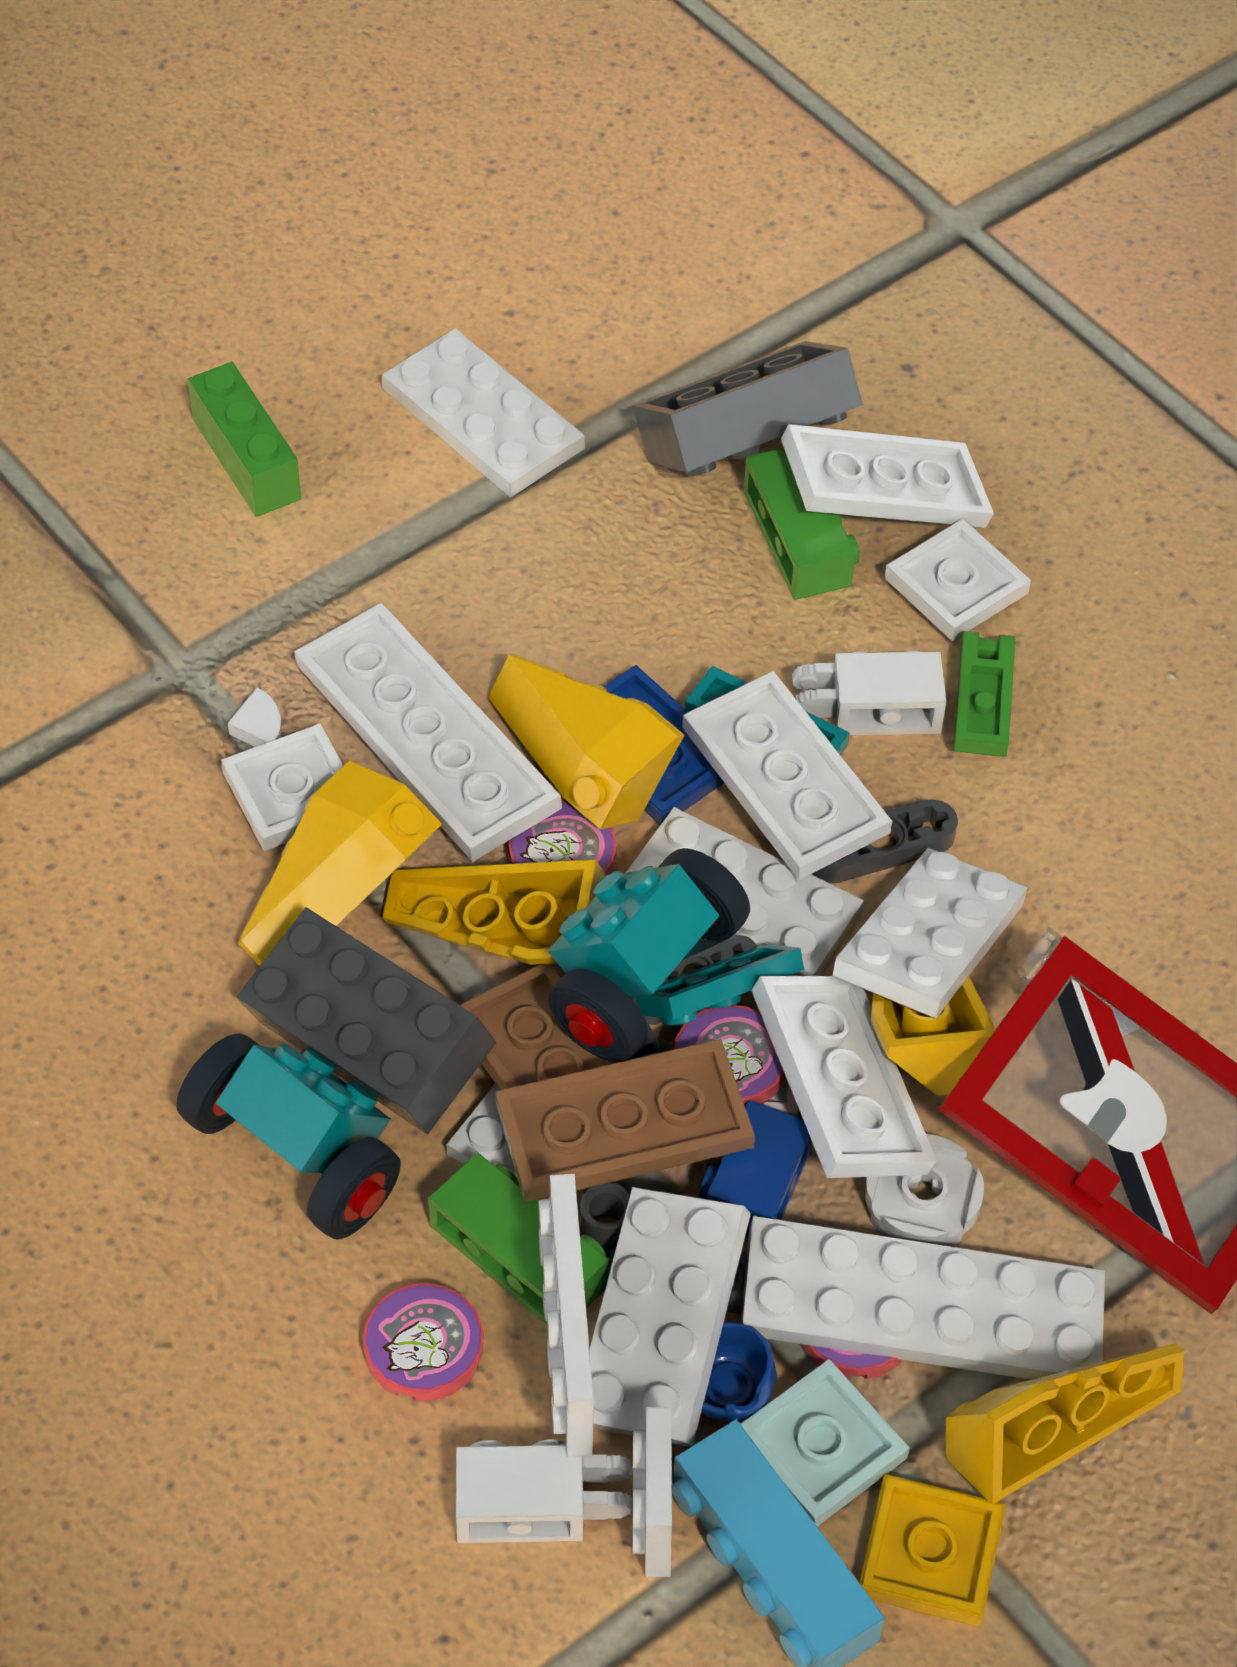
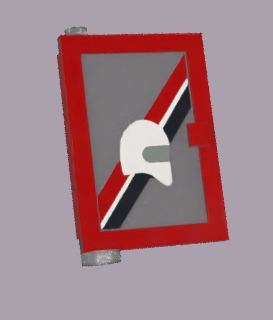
[938,927,1237,1314]

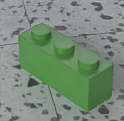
[187,361,301,517]
[744,448,860,600]
[428,1153,608,1325]

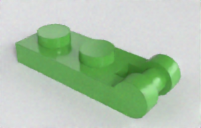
[954,631,1015,757]

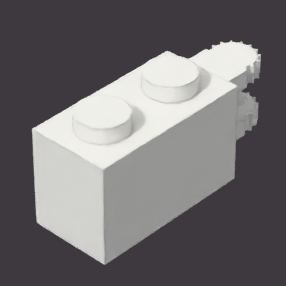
[792,650,946,735]
[456,1439,633,1543]

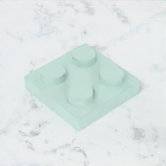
[741,1359,910,1527]

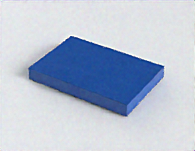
[604,665,724,825]

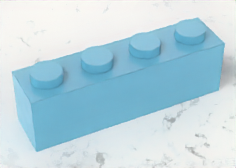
[672,1419,885,1667]

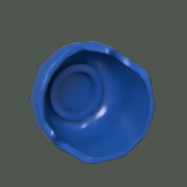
[701,1322,777,1421]

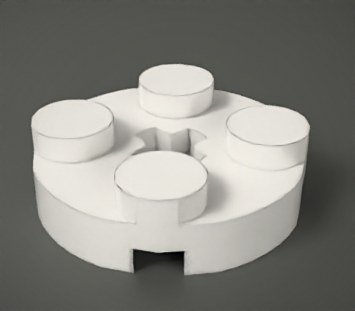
[865,1134,984,1247]

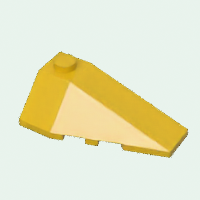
[488,654,684,830]
[238,760,442,966]
[382,859,607,965]
[871,976,996,1096]
[945,1343,1185,1505]

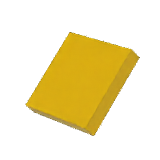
[859,1474,1006,1627]

